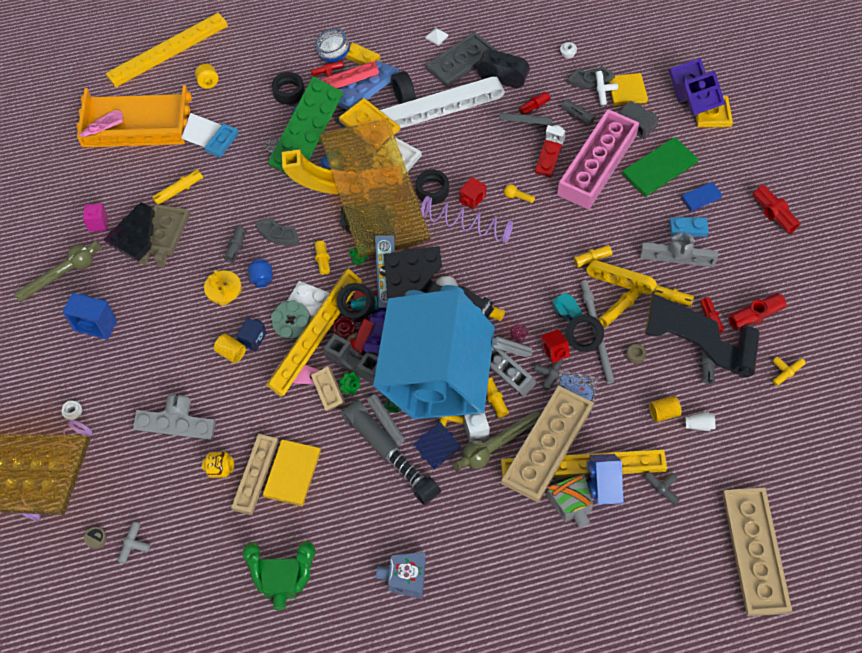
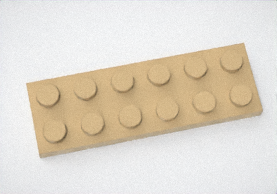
[501,386,594,503]
[722,487,792,616]

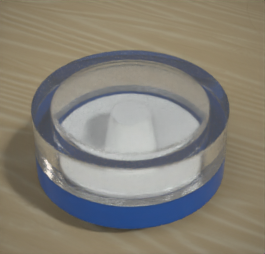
[315,28,350,62]

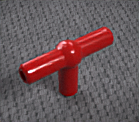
[311,61,344,77]

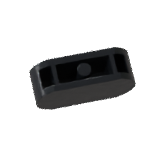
[476,49,530,88]

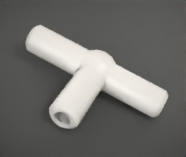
[596,71,618,106]

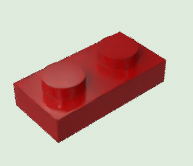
[535,140,562,178]

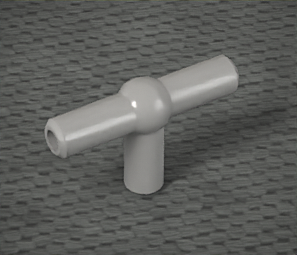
[118,522,150,564]

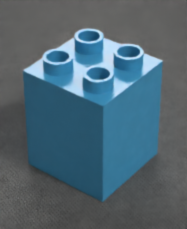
[373,285,495,419]

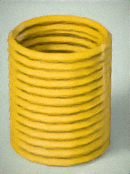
[214,333,246,363]
[649,395,682,423]

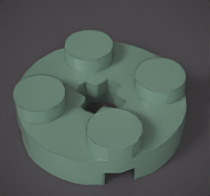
[271,300,311,339]

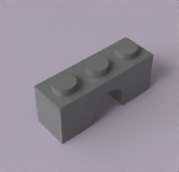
[324,334,378,384]

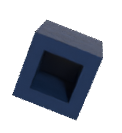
[236,318,266,352]

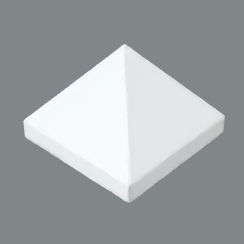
[425,27,448,46]

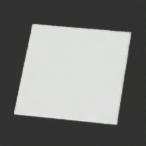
[181,113,222,147]

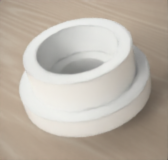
[560,42,577,58]
[62,401,82,420]

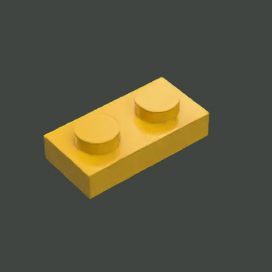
[344,42,380,65]

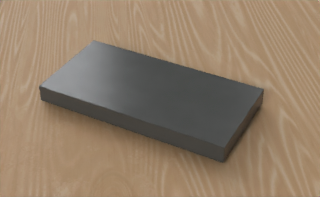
[425,32,497,88]

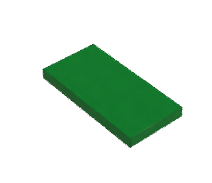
[622,137,699,197]

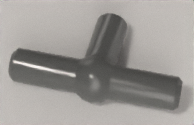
[534,359,563,391]
[644,472,680,505]

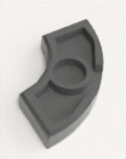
[567,66,615,88]
[255,217,300,246]

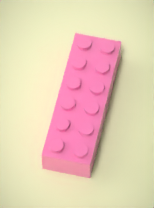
[557,109,639,210]

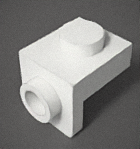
[546,125,565,145]

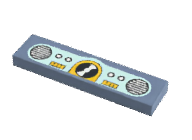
[375,235,395,309]

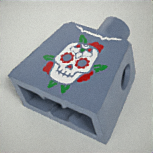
[376,552,426,599]

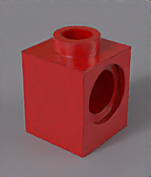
[459,177,487,210]
[540,329,570,363]

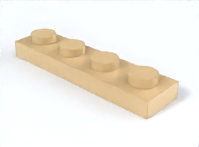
[231,434,279,515]

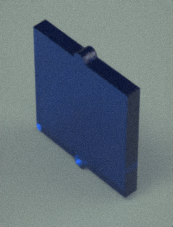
[413,422,461,470]

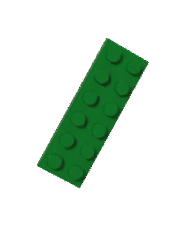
[267,76,344,174]

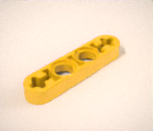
[586,260,657,295]

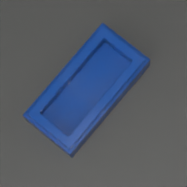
[681,182,722,211]

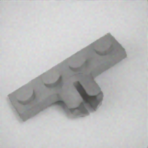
[640,232,718,267]
[133,394,216,440]

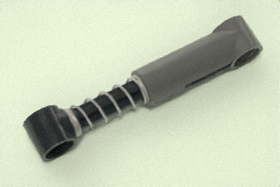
[341,400,441,505]

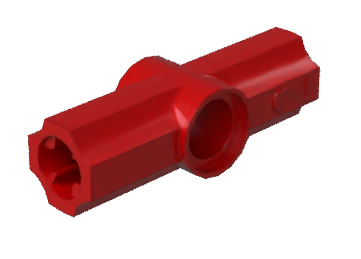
[752,185,801,234]
[728,293,787,330]

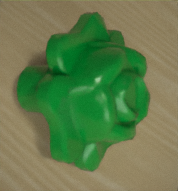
[349,244,368,266]
[339,372,361,395]

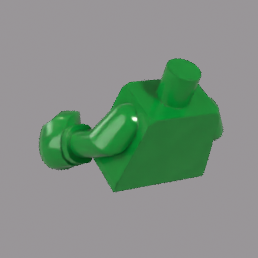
[242,541,316,611]

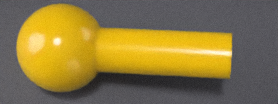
[504,184,535,203]

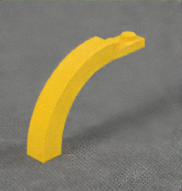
[282,149,403,195]

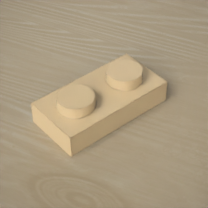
[311,367,345,411]

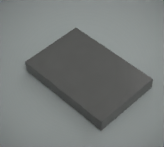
[499,113,553,125]

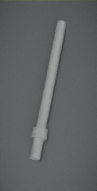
[581,280,615,384]

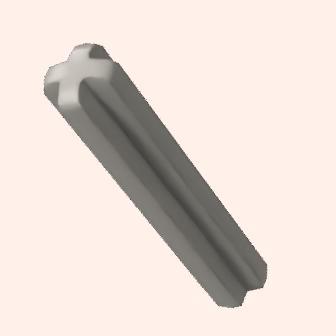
[491,336,533,357]
[368,394,404,445]

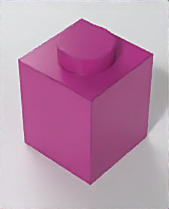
[83,203,108,232]

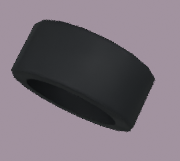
[391,71,416,104]
[271,72,305,105]
[415,169,449,205]
[337,283,375,320]
[565,315,604,352]

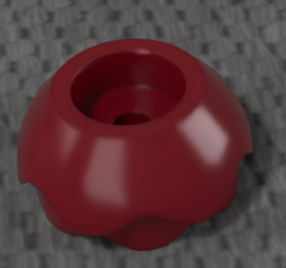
[333,317,356,340]

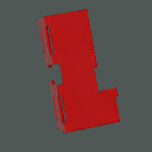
[350,319,375,356]

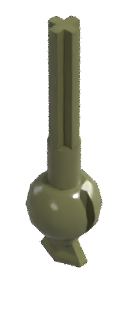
[14,240,102,303]
[453,411,541,473]

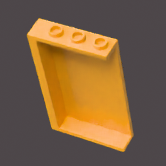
[77,85,192,147]

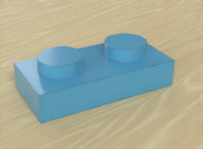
[204,123,239,158]
[669,217,709,237]

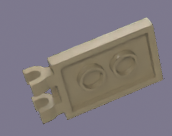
[139,204,190,268]

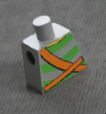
[546,474,593,528]

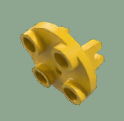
[204,270,242,306]

